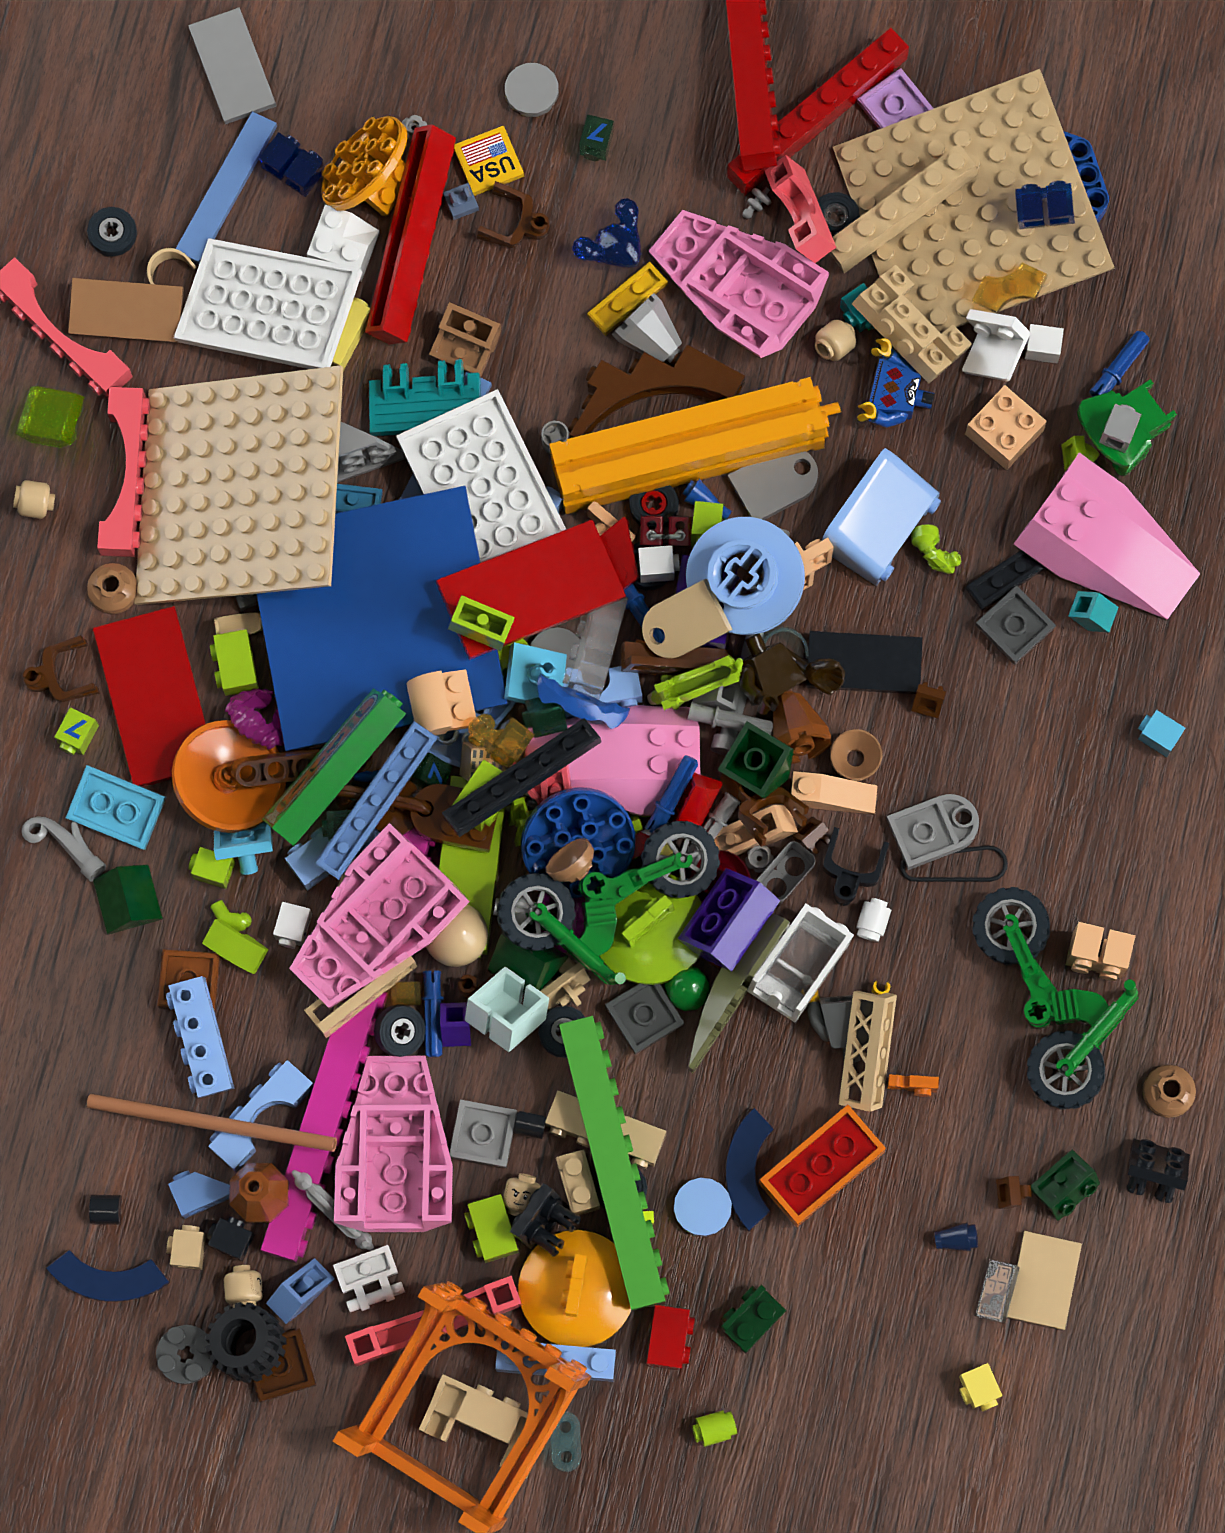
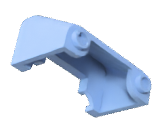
[822,448,941,586]

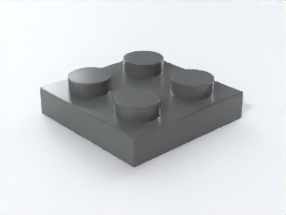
[975,586,1056,665]
[605,984,684,1055]

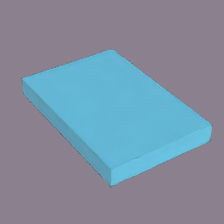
[66,765,166,850]

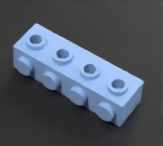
[166,976,235,1098]

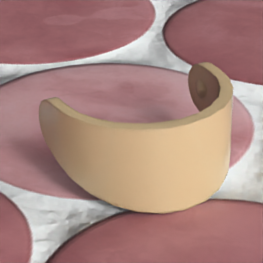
[147,248,196,284]
[214,612,263,635]

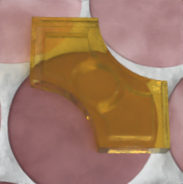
[972,262,1048,314]

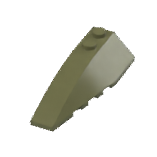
[688,914,790,1074]

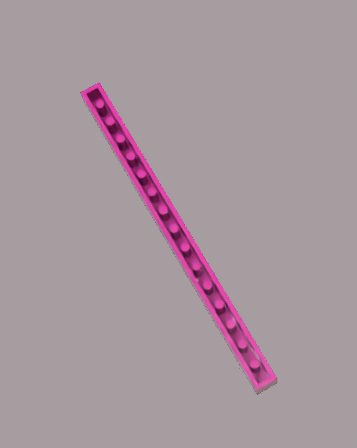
[261,829,437,1263]

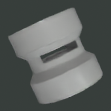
[541,421,569,454]

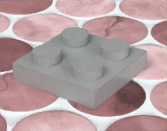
[450,1100,517,1168]

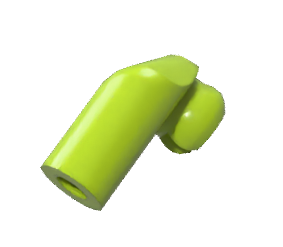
[210,900,252,932]

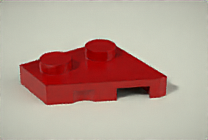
[600,517,640,590]

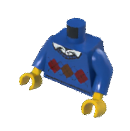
[857,338,935,428]

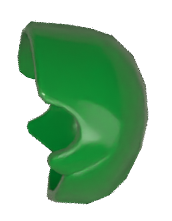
[665,966,710,1011]

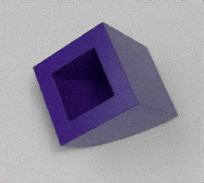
[440,1002,471,1047]

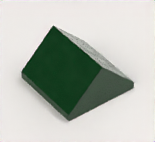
[718,721,794,798]
[93,864,163,935]
[488,928,568,995]

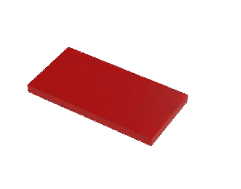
[436,519,626,660]
[93,606,206,787]

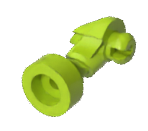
[911,525,961,574]

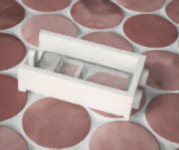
[747,904,854,1023]

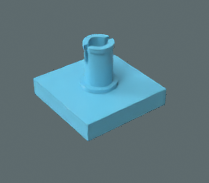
[504,642,567,711]
[214,821,273,875]

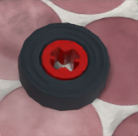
[629,485,679,529]

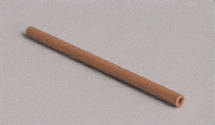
[87,1094,337,1152]

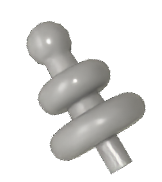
[743,187,771,219]

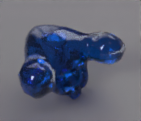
[572,198,641,268]

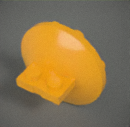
[321,116,407,216]
[518,1230,631,1347]

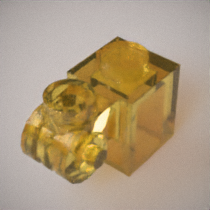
[468,714,534,767]

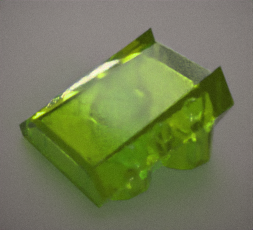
[16,386,85,448]

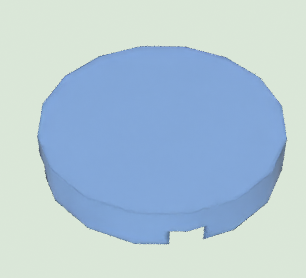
[674,1178,732,1237]

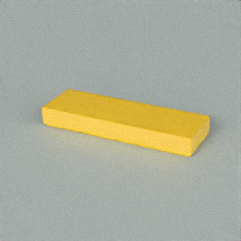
[587,262,668,336]

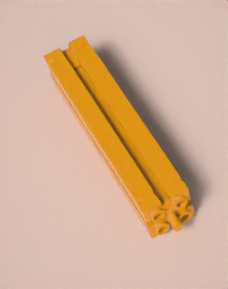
[549,377,841,514]

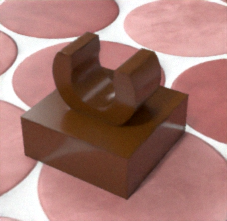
[911,682,946,719]
[791,817,830,854]
[996,1176,1032,1209]

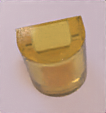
[391,982,421,1005]

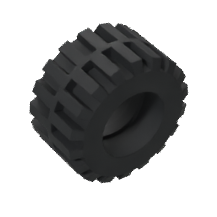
[205,1302,286,1383]

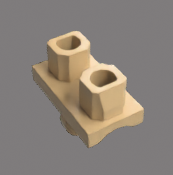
[540,957,591,1011]

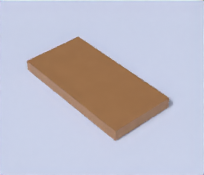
[68,278,184,342]

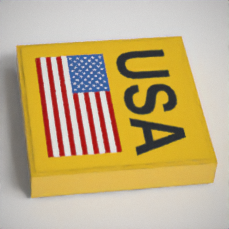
[454,126,524,196]

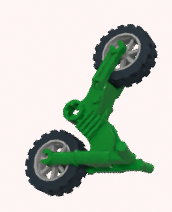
[497,821,720,985]
[973,887,1139,1110]

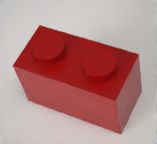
[647,1305,695,1371]

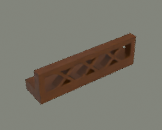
[621,641,733,676]

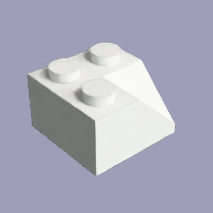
[307,205,379,282]

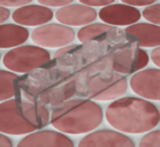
[562,597,628,700]

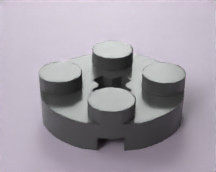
[156,1325,214,1385]

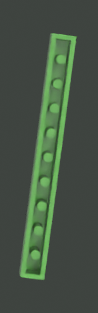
[559,1016,670,1310]

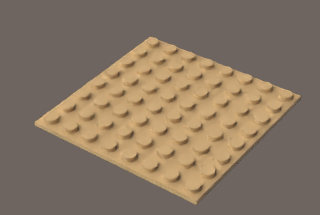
[833,69,1115,333]
[134,365,344,605]

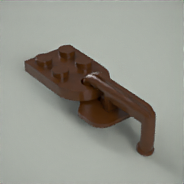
[335,781,497,853]

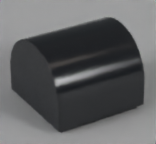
[514,1111,547,1139]
[89,1195,122,1225]

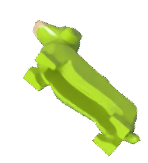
[647,655,743,710]

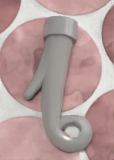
[22,816,106,882]

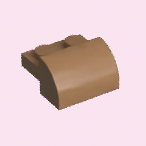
[429,302,501,376]

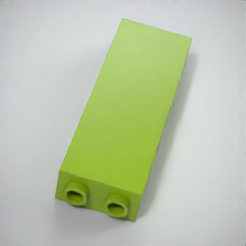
[439,776,507,958]

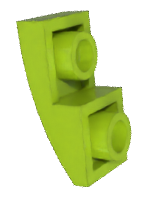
[202,919,269,974]

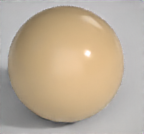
[426,904,488,967]

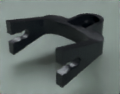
[823,827,889,906]

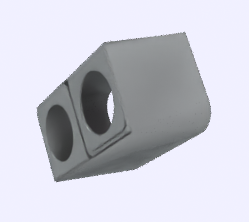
[756,842,815,907]

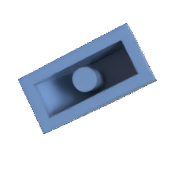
[168,1171,230,1219]
[266,1258,335,1324]

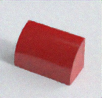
[668,773,722,826]

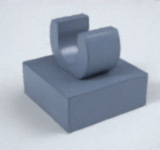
[443,183,479,220]

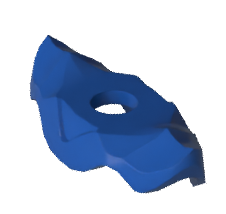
[537,674,630,729]

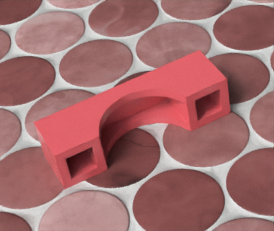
[765,155,836,263]

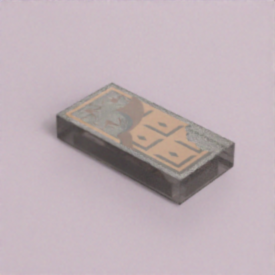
[975,1259,1020,1324]

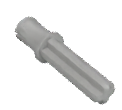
[687,702,773,735]
[686,792,741,870]

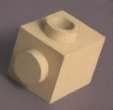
[167,1225,206,1270]

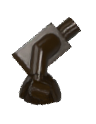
[740,634,845,715]

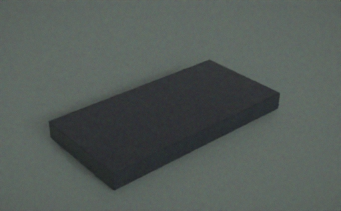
[807,631,923,694]

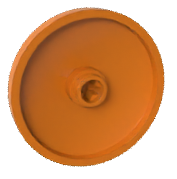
[172,720,286,833]

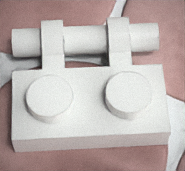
[333,1245,405,1312]

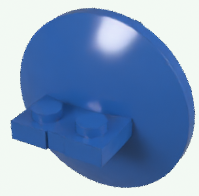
[521,787,636,898]

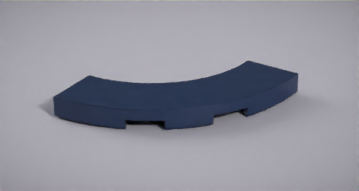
[726,1108,774,1232]
[46,1250,170,1302]

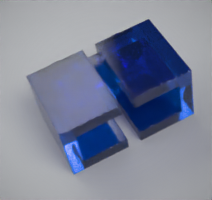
[259,132,324,197]
[1015,181,1075,229]

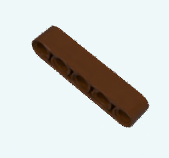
[231,747,373,787]

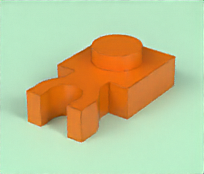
[887,1074,939,1097]

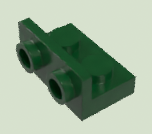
[1031,1149,1100,1221]
[721,1285,787,1353]

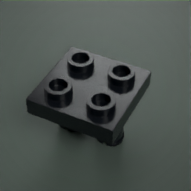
[1126,1138,1190,1203]
[510,1183,581,1256]

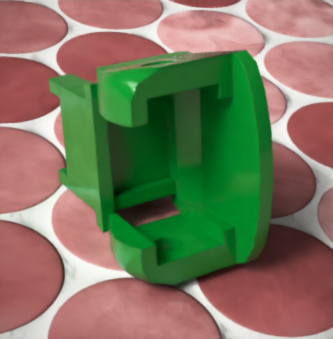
[1077,379,1177,476]

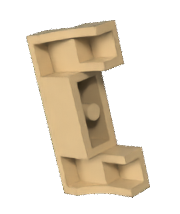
[852,265,972,383]
[419,1374,531,1479]

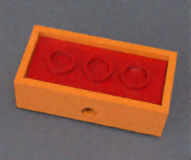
[759,1105,886,1228]

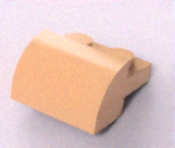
[795,538,834,590]
[406,669,478,735]

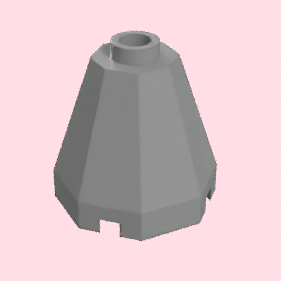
[612,293,682,363]

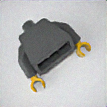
[801,981,890,1062]

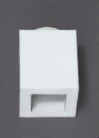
[1024,324,1064,364]
[638,546,680,583]
[273,902,312,949]

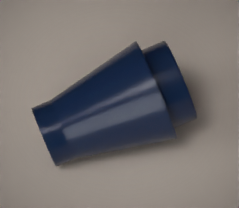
[935,1222,978,1251]

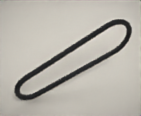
[900,845,1008,882]

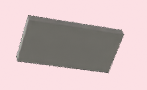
[188,7,277,124]

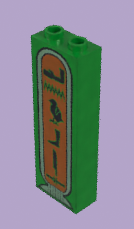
[262,688,406,846]

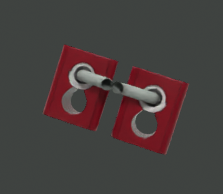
[640,516,691,546]

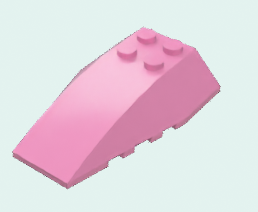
[649,210,829,358]
[1013,453,1200,620]
[525,705,700,816]
[289,823,470,1008]
[334,1056,453,1232]

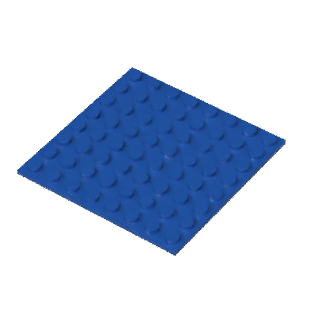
[257,486,508,752]

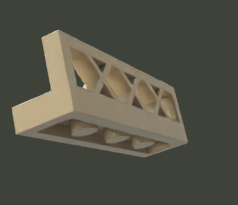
[304,956,417,1038]
[839,991,897,1112]

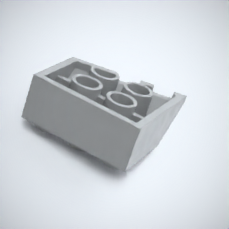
[337,421,406,483]

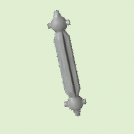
[292,1170,375,1251]

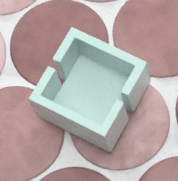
[465,967,549,1052]

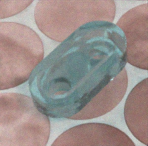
[551,1412,581,1472]

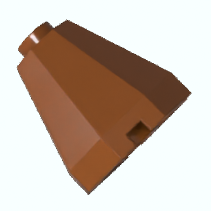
[773,691,831,764]
[229,1163,289,1223]

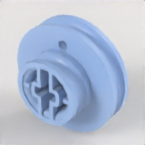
[686,517,805,635]

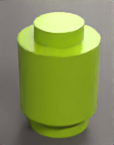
[692,1410,737,1447]

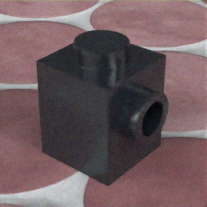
[207,1217,255,1262]

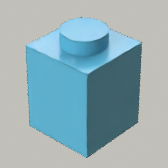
[1138,710,1185,757]

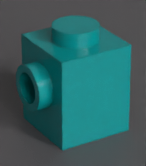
[840,283,874,333]
[1068,591,1119,633]

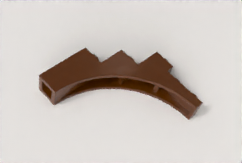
[568,345,745,438]

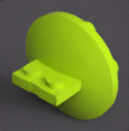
[600,874,702,985]

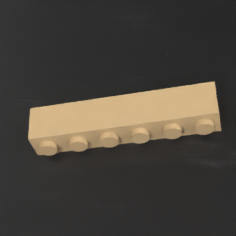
[829,144,978,273]

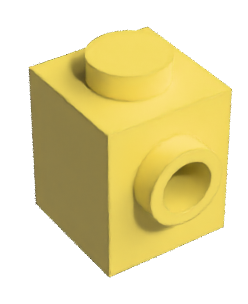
[959,1363,1002,1412]

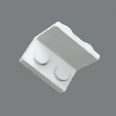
[962,309,1030,381]

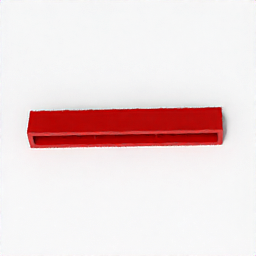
[726,0,781,171]
[727,28,909,196]
[365,124,456,345]

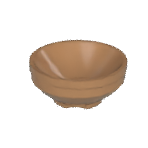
[87,563,137,614]
[830,729,882,781]
[546,838,594,883]
[1143,1065,1196,1118]

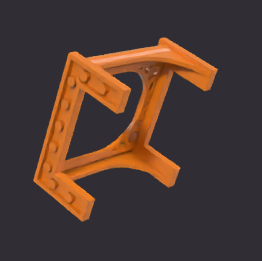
[333,1281,591,1533]

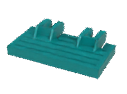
[369,359,481,436]

